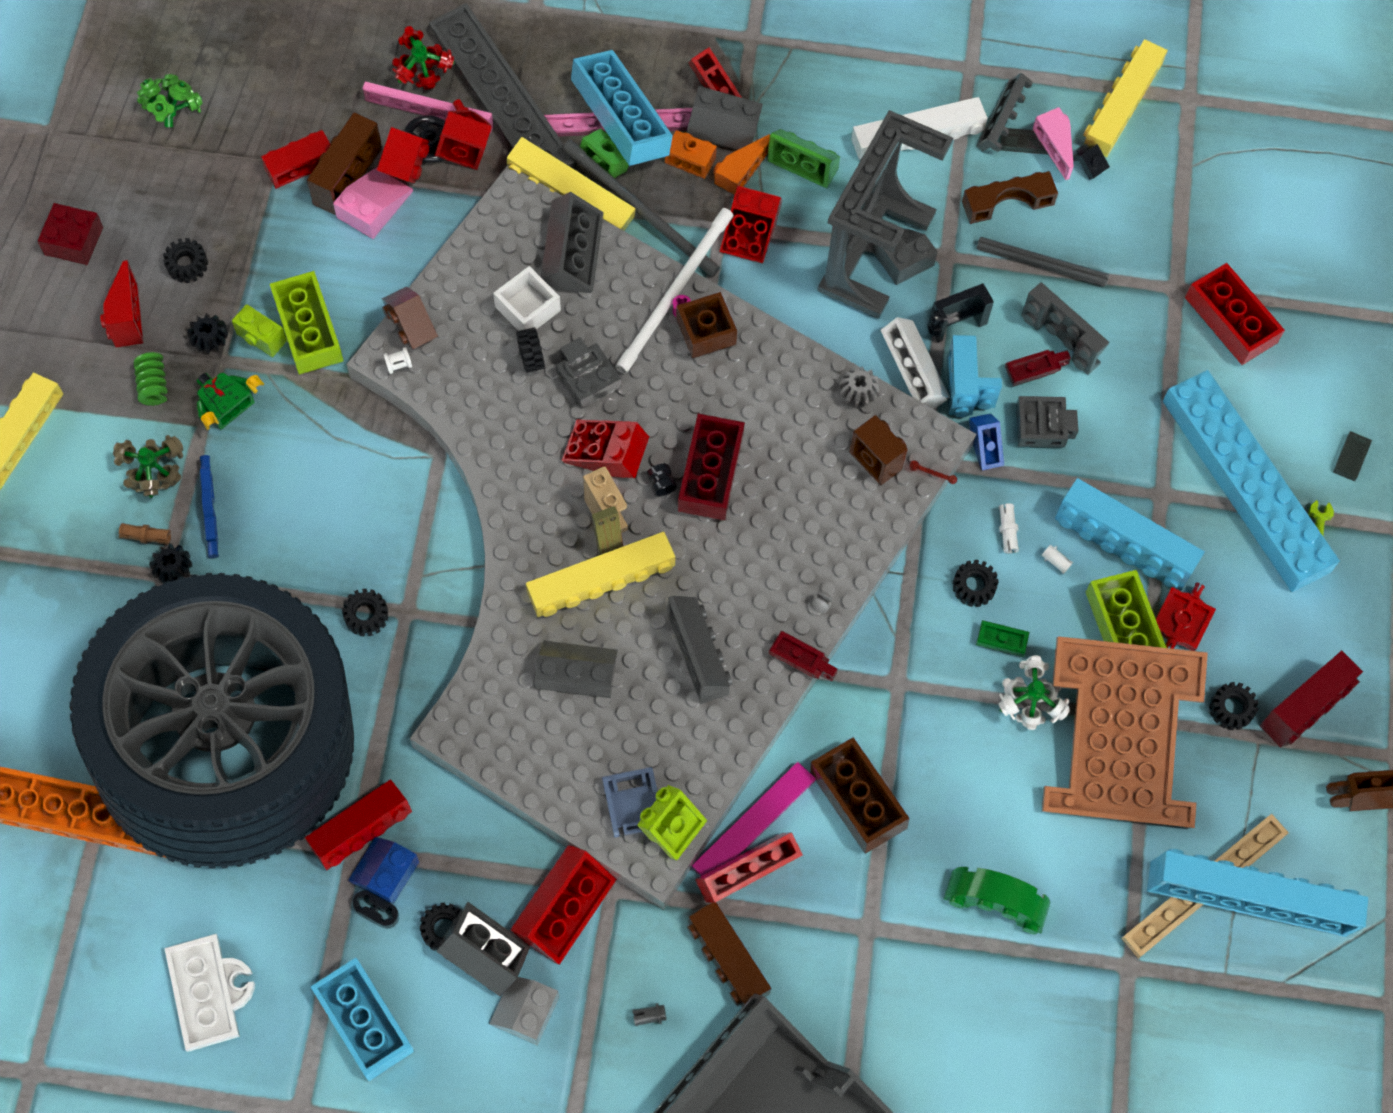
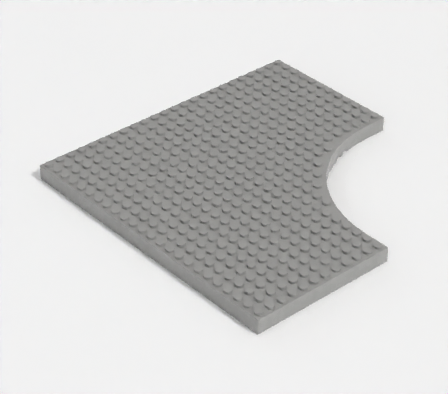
[346,165,976,910]

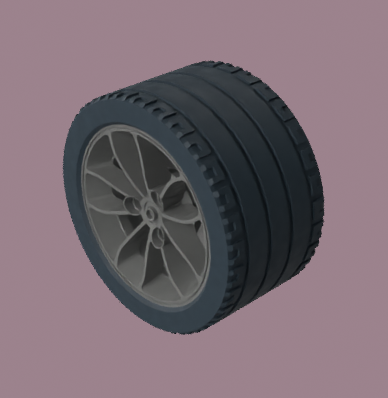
[69,573,354,869]

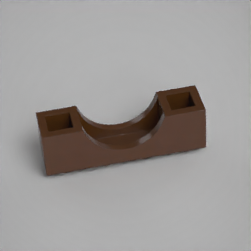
[962,171,1058,224]

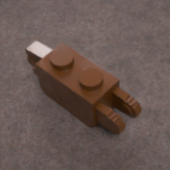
[1326,770,1393,811]

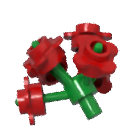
[392,26,454,90]

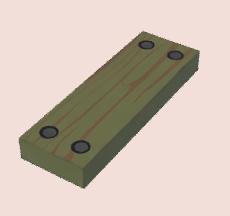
[592,506,623,555]

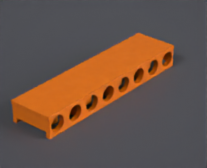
[0,767,167,858]

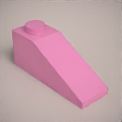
[1033,107,1074,180]

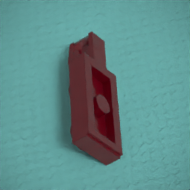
[1005,349,1071,387]
[769,631,838,682]

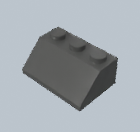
[686,86,763,151]
[535,640,618,698]
[436,902,531,996]

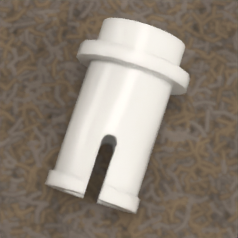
[1041,544,1073,574]

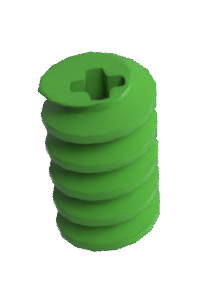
[133,352,168,406]

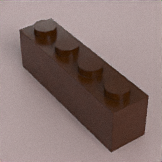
[687,903,772,1007]

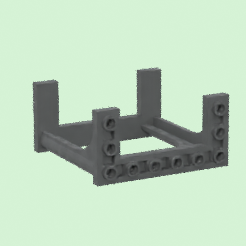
[817,110,953,318]

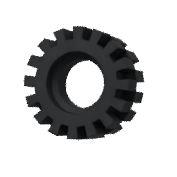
[163,238,208,283]
[516,327,545,373]
[953,560,999,607]
[342,588,389,637]
[1209,682,1259,730]
[420,902,461,951]

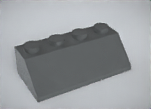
[541,192,604,293]
[668,596,733,704]

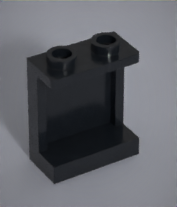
[927,283,994,343]

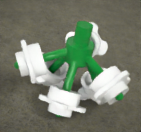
[998,655,1070,730]

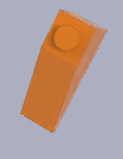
[713,134,770,195]

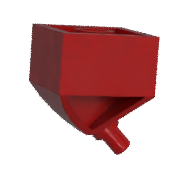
[435,99,492,170]

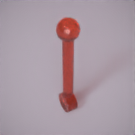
[909,460,957,484]

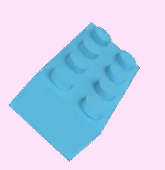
[311,958,415,1081]

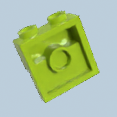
[637,785,708,861]

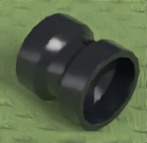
[647,463,677,497]

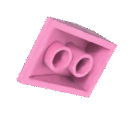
[333,167,413,239]

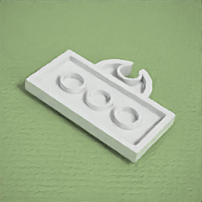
[164,934,255,1052]

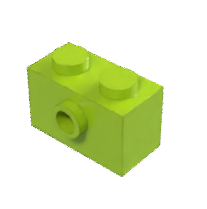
[232,304,287,358]

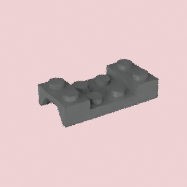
[1021,282,1109,375]

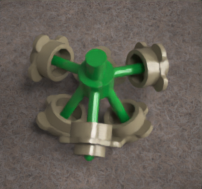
[113,435,183,498]

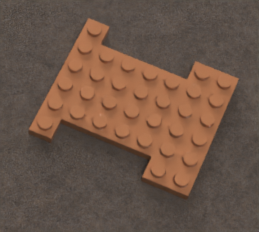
[1042,636,1208,828]

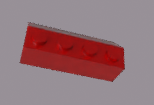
[510,845,617,965]

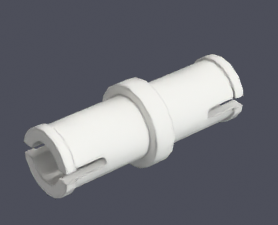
[999,503,1019,554]

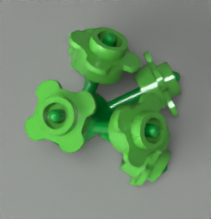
[137,74,203,127]

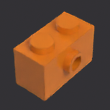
[665,130,717,179]

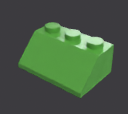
[768,129,841,188]

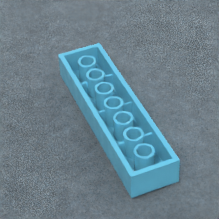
[1147,849,1368,937]

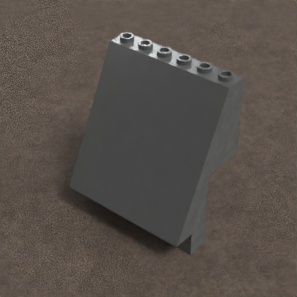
[653,993,893,1113]

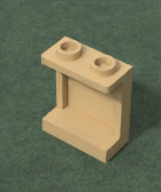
[583,467,628,533]

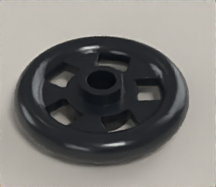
[404,115,445,163]

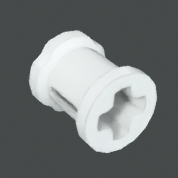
[383,347,412,374]

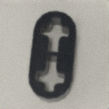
[353,891,399,929]

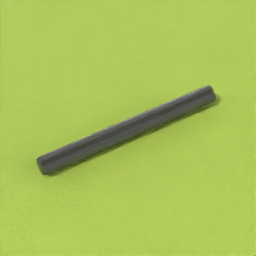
[977,237,1109,286]

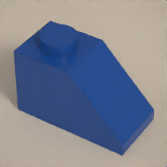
[969,413,1005,470]

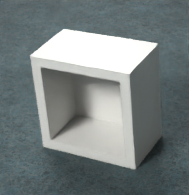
[493,266,561,331]

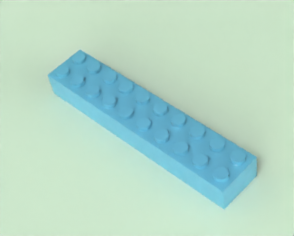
[1162,370,1340,592]

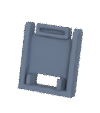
[602,767,657,838]

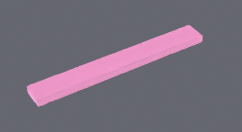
[544,108,693,137]

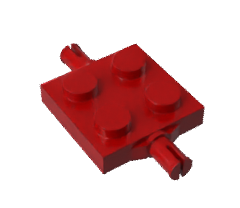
[1156,582,1216,651]

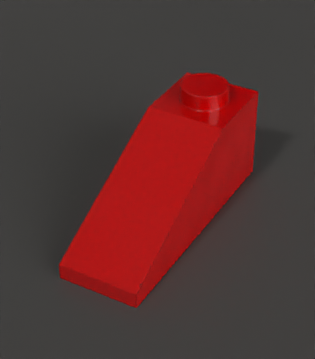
[688,47,742,98]

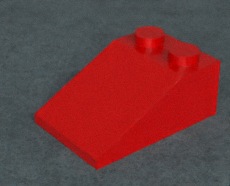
[100,260,144,348]

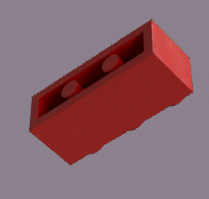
[261,130,330,189]

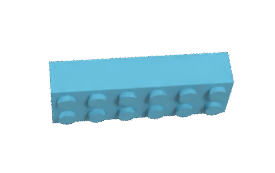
[571,50,673,166]
[1055,478,1205,591]

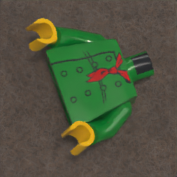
[196,373,264,430]

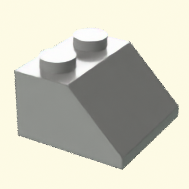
[489,977,559,1046]

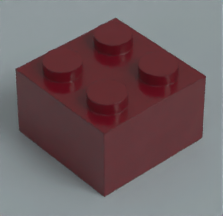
[37,203,103,265]

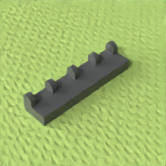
[976,73,1033,152]

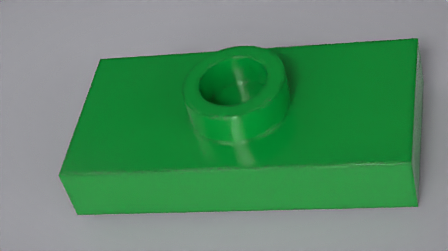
[976,620,1030,657]

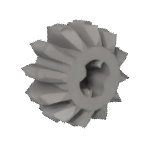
[839,366,880,407]

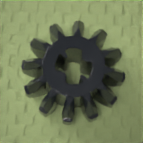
[187,313,228,354]
[149,543,193,584]

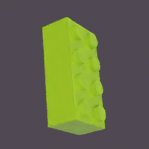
[270,271,344,375]
[1085,570,1167,648]

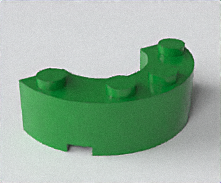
[943,867,1051,935]

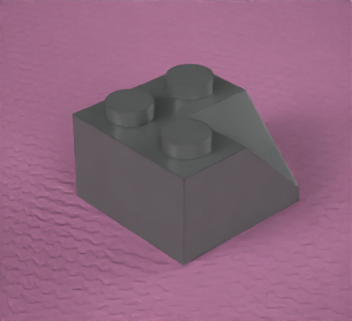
[872,229,938,285]

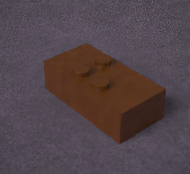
[307,112,382,215]
[810,737,910,854]

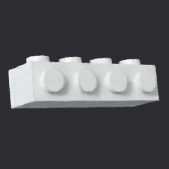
[881,317,950,410]

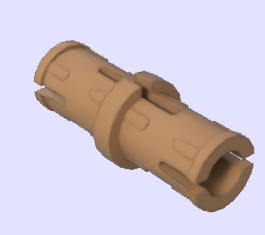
[119,523,171,545]

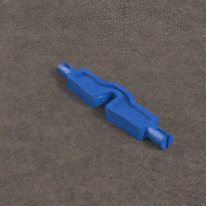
[200,455,219,558]

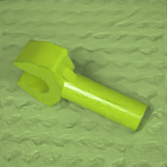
[1308,500,1334,536]

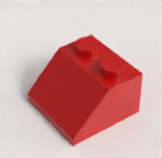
[377,127,429,184]

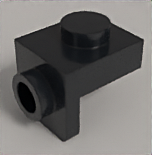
[1073,144,1110,180]

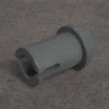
[633,1003,667,1026]

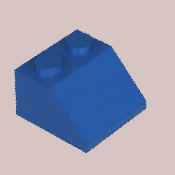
[348,837,419,904]

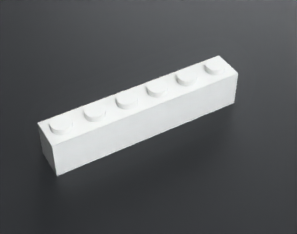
[851,97,988,161]

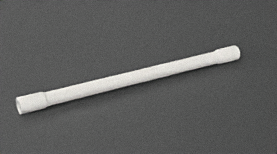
[615,208,733,374]

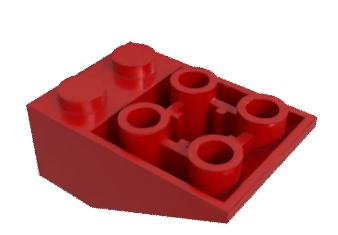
[719,185,783,263]
[561,419,650,478]

